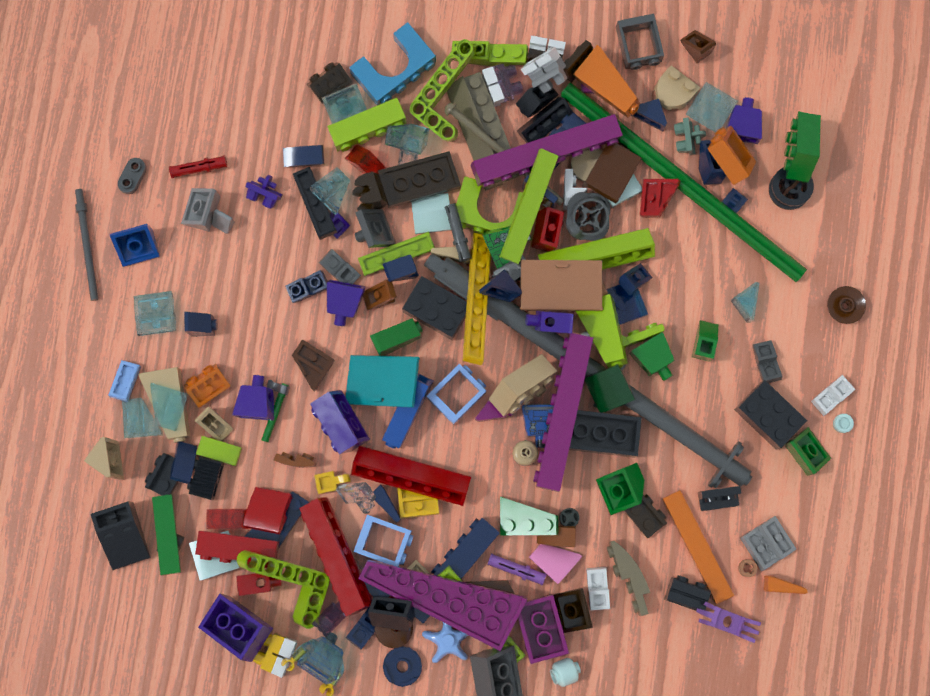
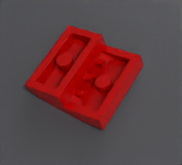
[243,487,292,534]

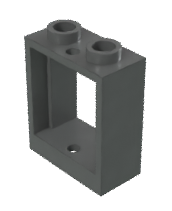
[616,13,664,70]

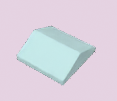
[411,193,451,234]

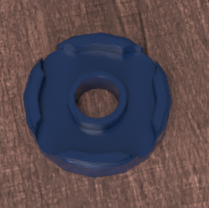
[383,646,422,687]

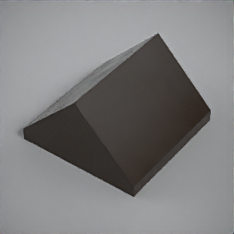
[553,588,593,633]

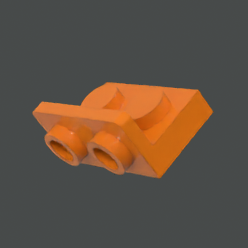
[184,364,231,408]

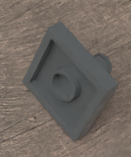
[355,209,396,248]

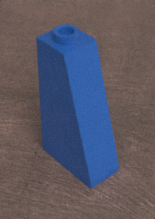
[382,373,434,449]

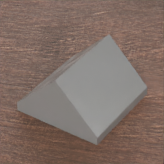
[181,188,220,232]

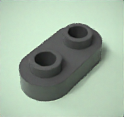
[118,158,147,194]

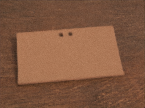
[520,260,603,311]

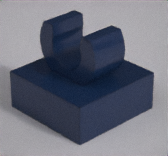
[722,188,748,213]

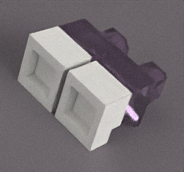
[482,64,523,107]

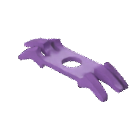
[696,602,761,643]

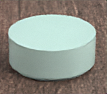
[833,414,854,433]

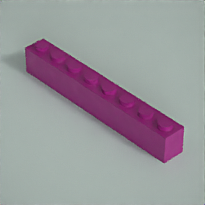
[470,114,623,187]
[533,333,593,492]

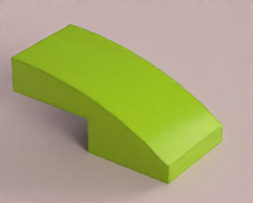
[196,436,242,466]

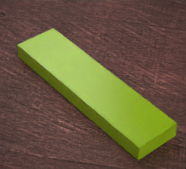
[358,232,435,276]

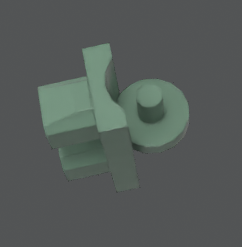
[674,117,706,155]

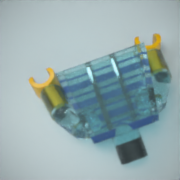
[281,632,345,696]

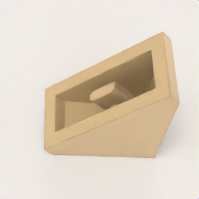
[195,406,233,441]

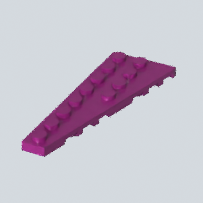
[358,560,527,651]

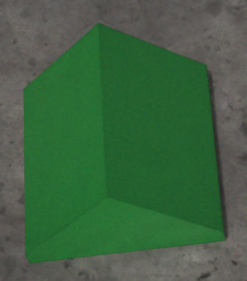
[785,427,832,476]

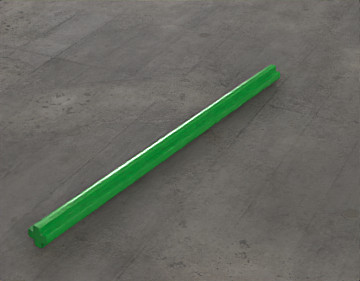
[561,82,807,282]

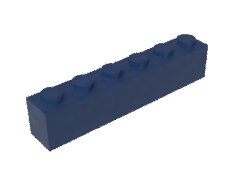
[413,518,500,624]

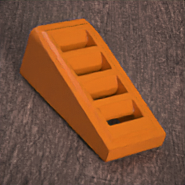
[764,576,807,594]

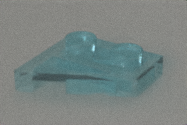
[310,167,350,215]
[150,383,188,431]
[122,398,163,439]

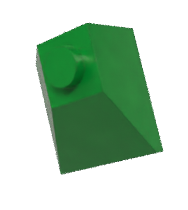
[596,463,645,515]

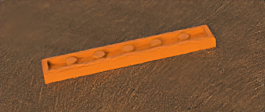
[662,490,734,604]

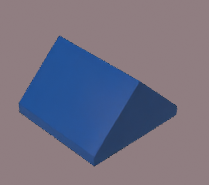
[110,224,160,267]

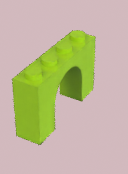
[456,176,523,234]

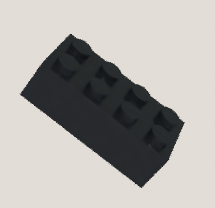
[569,410,642,458]

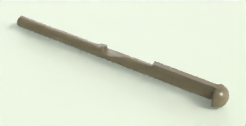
[445,103,564,206]

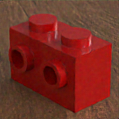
[531,207,564,252]

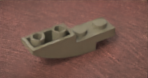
[607,541,650,616]

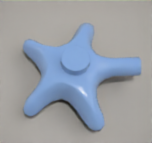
[422,622,469,663]

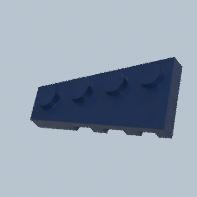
[244,491,309,549]

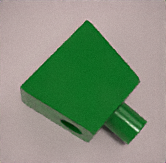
[629,332,675,381]

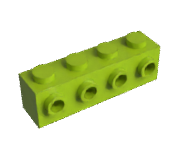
[327,98,407,152]

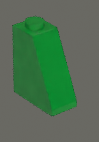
[370,318,423,356]

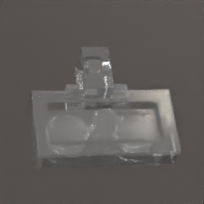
[335,482,376,514]

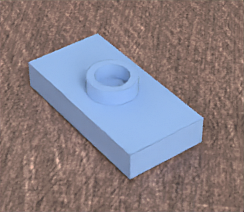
[108,360,141,402]

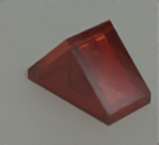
[345,144,386,174]

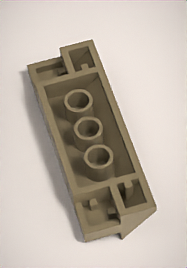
[447,72,521,191]

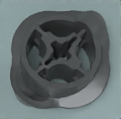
[566,192,610,241]

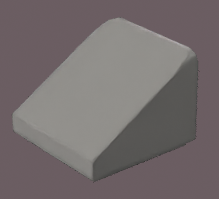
[212,209,235,234]

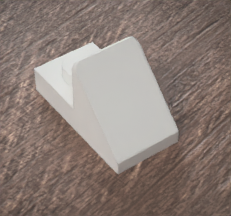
[563,169,588,210]

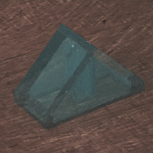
[730,282,760,323]

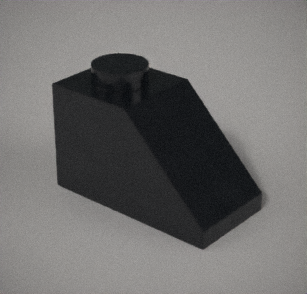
[516,86,559,118]

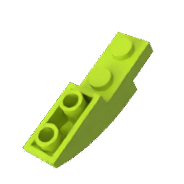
[452,41,528,67]

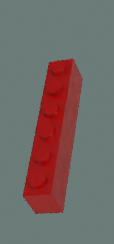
[351,446,471,506]
[299,497,372,616]

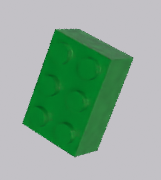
[784,111,821,183]

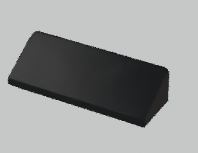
[517,97,574,143]

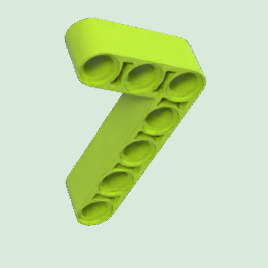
[410,39,476,142]
[237,550,330,629]

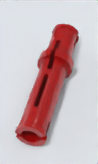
[169,155,228,178]

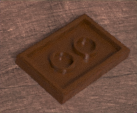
[583,143,642,204]

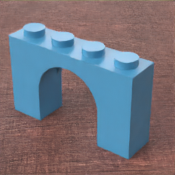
[349,22,436,105]

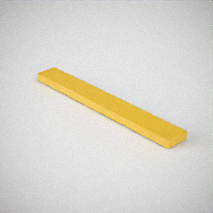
[462,233,491,365]

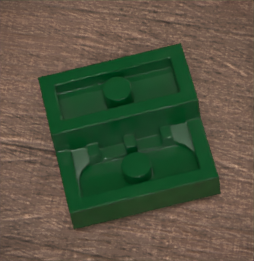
[584,364,635,413]

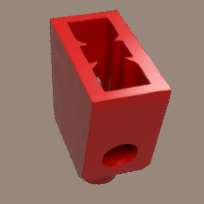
[236,573,282,596]

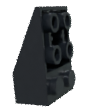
[90,501,151,570]

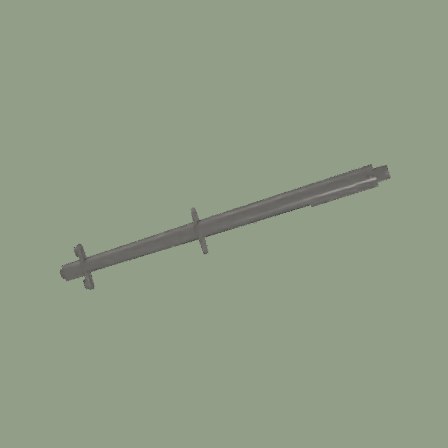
[424,253,753,488]

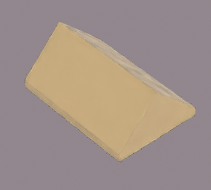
[84,437,124,480]

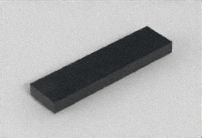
[293,166,337,240]

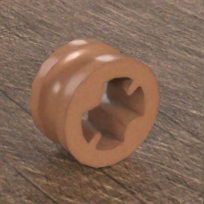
[738,560,758,577]

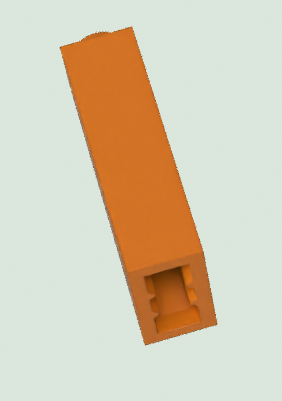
[573,45,640,118]

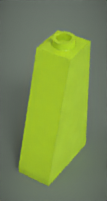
[576,294,628,368]

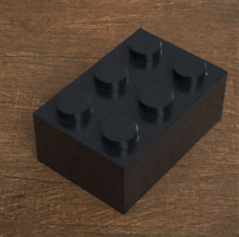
[402,276,467,340]
[734,380,808,450]

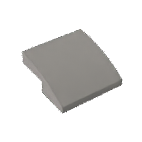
[740,516,796,571]

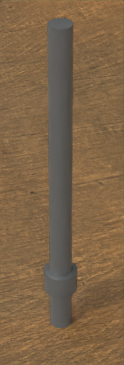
[75,189,98,301]

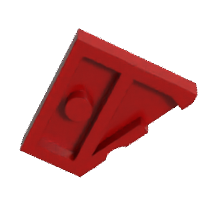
[640,179,681,218]

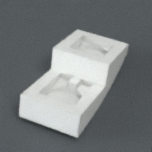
[811,375,855,416]
[586,567,610,610]

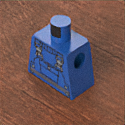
[521,404,553,448]

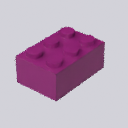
[518,594,569,664]

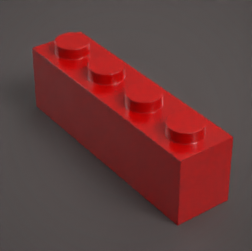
[195,531,279,568]

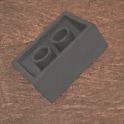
[470,645,523,696]

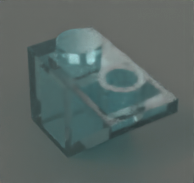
[385,124,430,155]

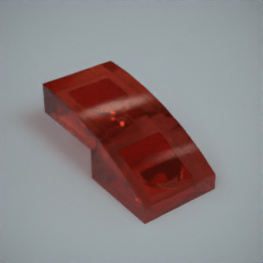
[206,509,248,529]

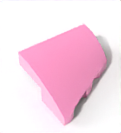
[529,544,582,584]

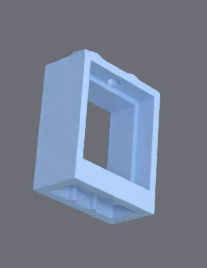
[426,364,487,425]
[353,515,414,567]

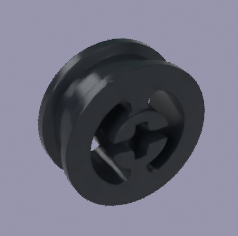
[769,167,814,210]

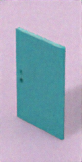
[346,355,420,408]

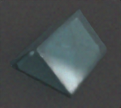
[322,84,367,124]

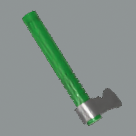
[261,380,290,442]

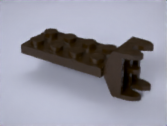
[352,151,461,211]

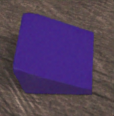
[330,211,350,239]

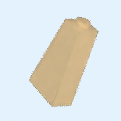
[139,367,191,443]

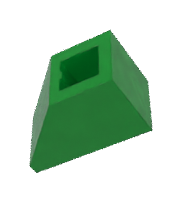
[691,320,719,362]

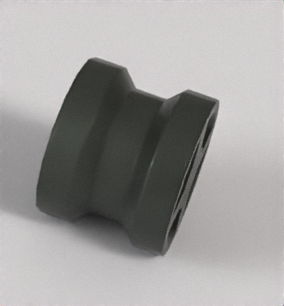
[559,508,579,526]

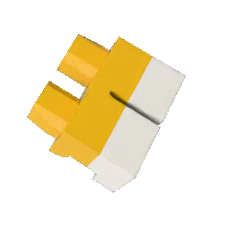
[253,633,298,678]

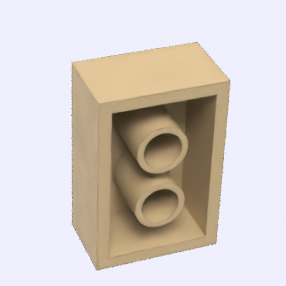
[489,354,557,417]

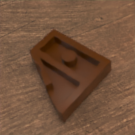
[292,339,335,391]

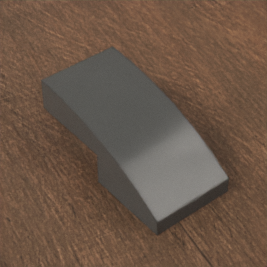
[318,249,361,284]
[753,340,783,383]

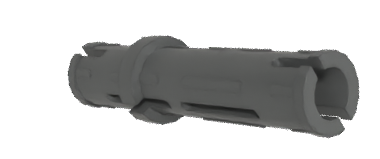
[444,203,471,262]

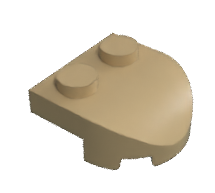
[653,65,701,111]

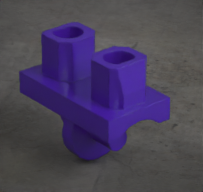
[245,174,283,209]

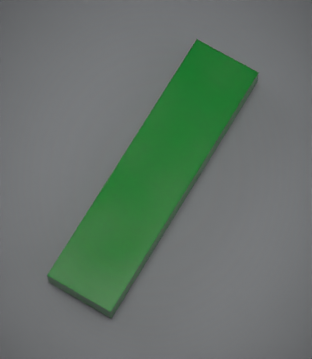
[152,494,181,576]

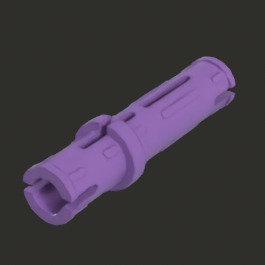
[487,553,546,585]

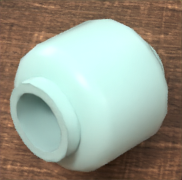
[550,658,581,687]

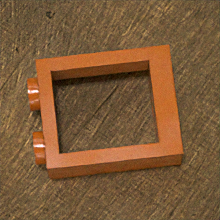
[707,126,757,185]

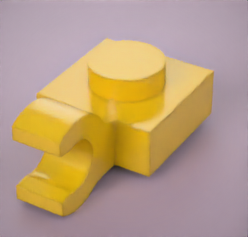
[314,471,351,494]

